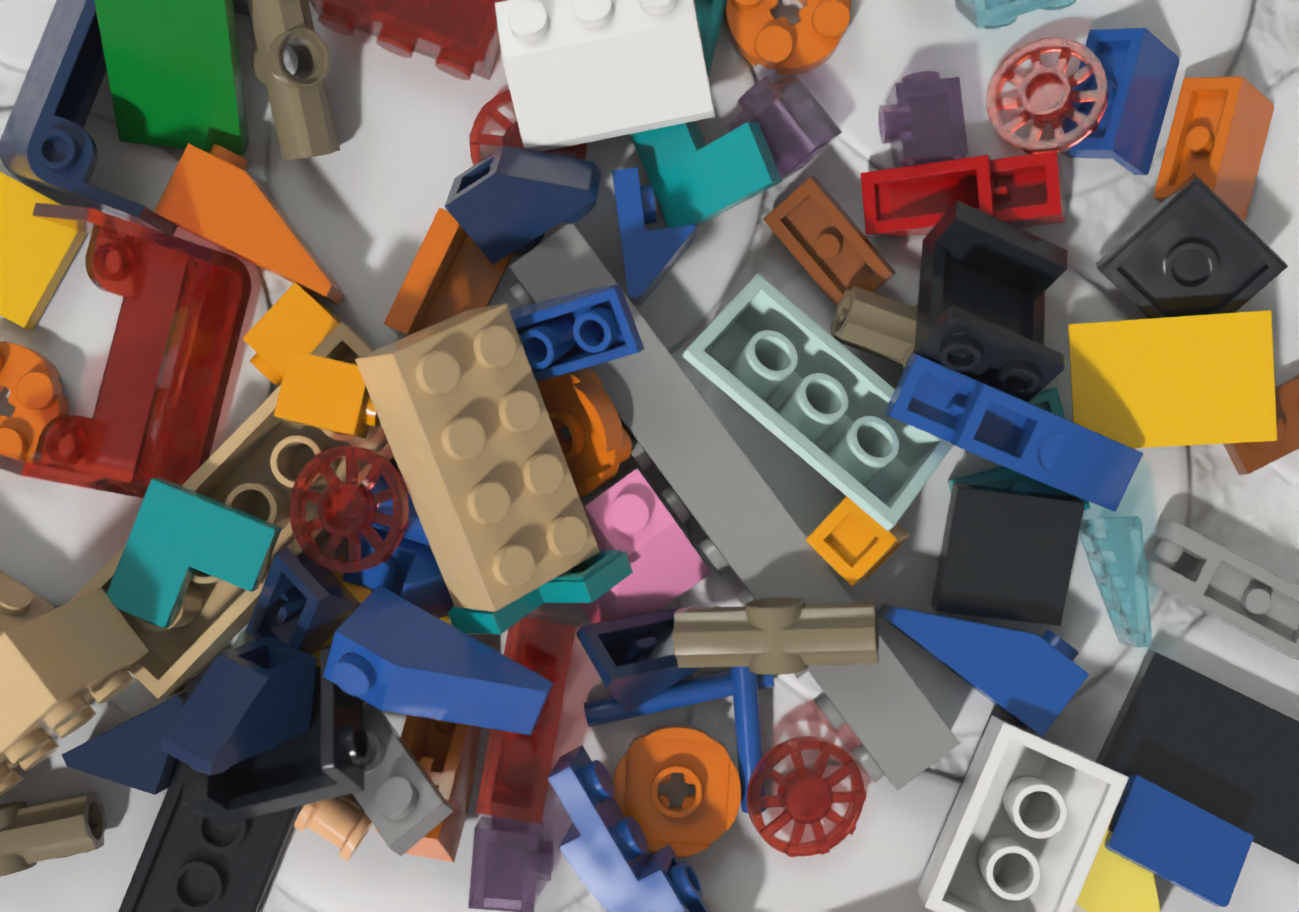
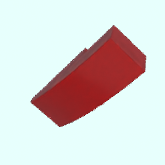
[861,150,1066,237]

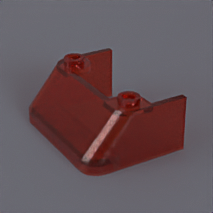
[0,203,251,498]

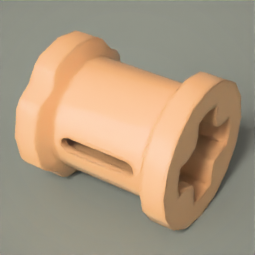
[293,796,373,861]

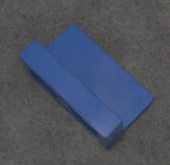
[1056,28,1179,175]
[1105,775,1254,907]

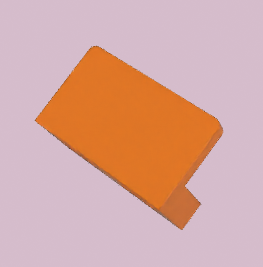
[1153,77,1274,222]
[384,207,513,337]

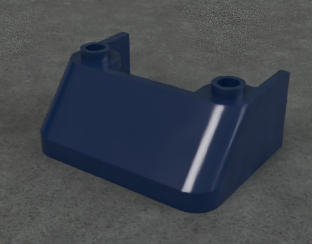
[0,0,250,237]

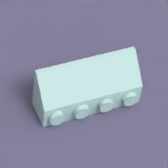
[682,273,954,531]

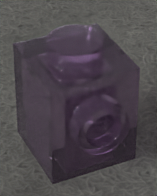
[878,71,968,168]
[726,73,842,181]
[468,808,554,912]

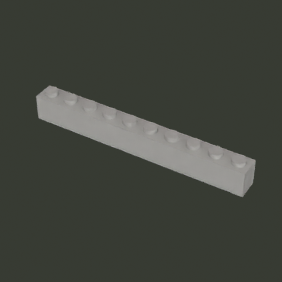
[509,224,960,791]

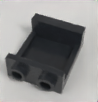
[914,200,1067,402]
[182,645,370,826]

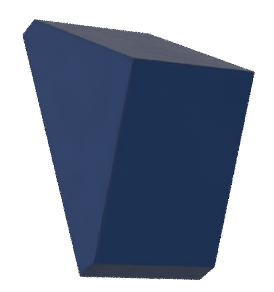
[246,548,361,656]
[576,607,700,713]
[62,691,188,795]

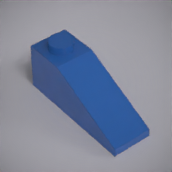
[323,585,554,735]
[877,604,1089,737]

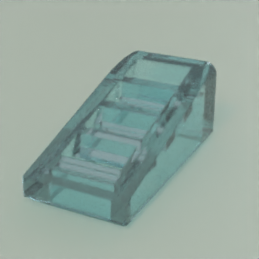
[1078,516,1152,647]

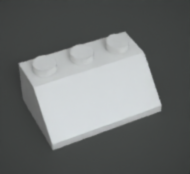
[495,0,715,152]
[917,715,1129,912]

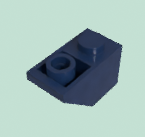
[445,145,601,264]
[160,636,317,776]

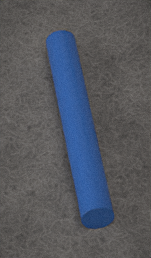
[731,666,767,814]
[583,670,775,727]

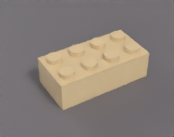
[355,303,600,612]
[0,588,149,797]

